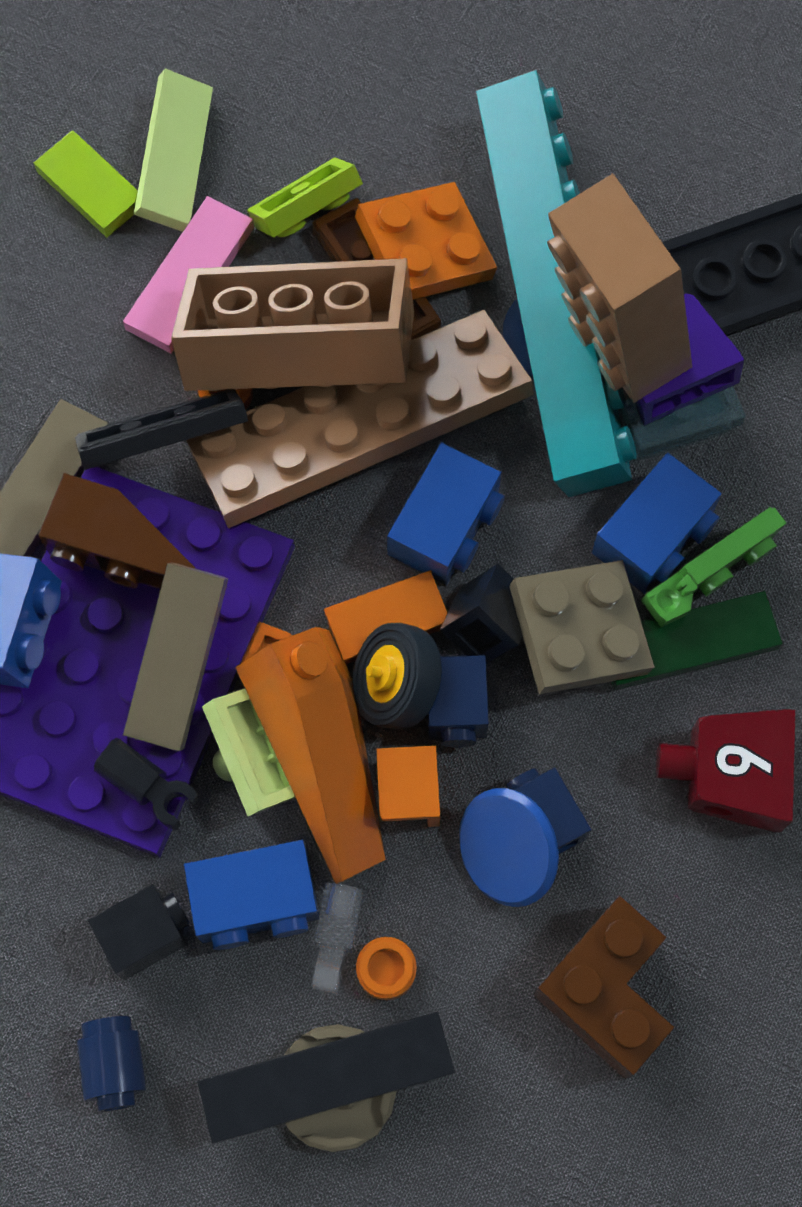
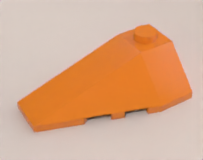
[235,627,386,884]

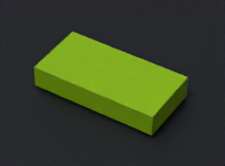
[33,130,138,238]

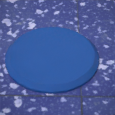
[459,788,559,907]

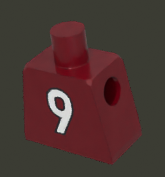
[656,709,796,832]

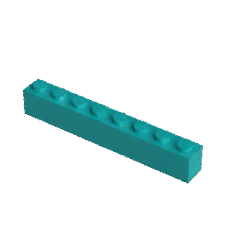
[476,70,637,497]

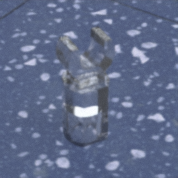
[312,883,364,994]

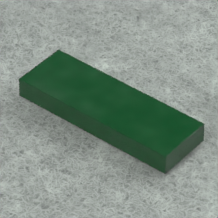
[612,591,783,691]

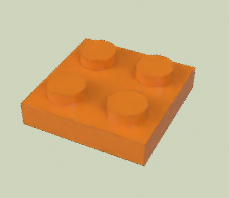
[355,182,497,300]

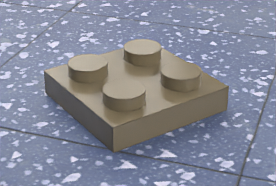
[509,560,654,694]

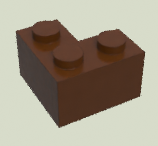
[534,895,674,1079]

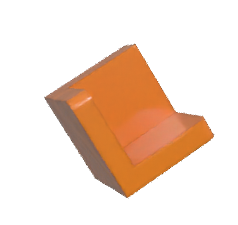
[376,746,440,827]

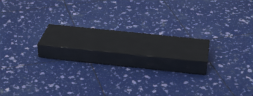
[197,1011,455,1144]

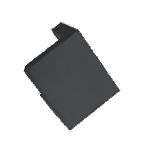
[440,564,523,664]

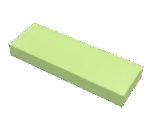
[134,68,213,232]

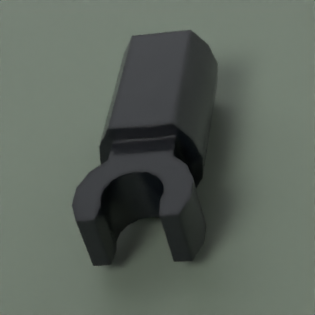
[94,738,200,830]

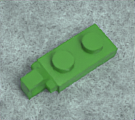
[641,507,787,628]

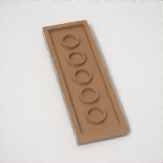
[186,310,534,529]

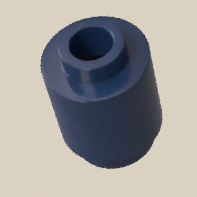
[77,1016,146,1112]

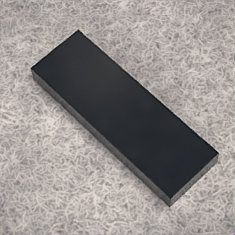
[75,389,248,470]

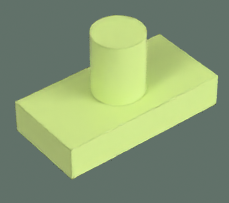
[202,689,295,817]

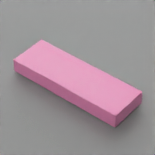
[123,196,254,354]

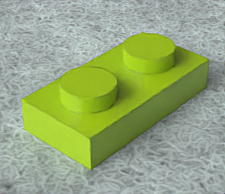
[247,157,363,238]

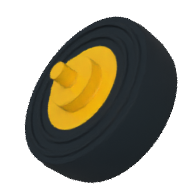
[353,623,442,729]

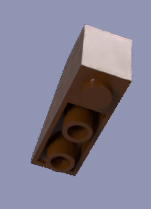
[38,473,196,594]

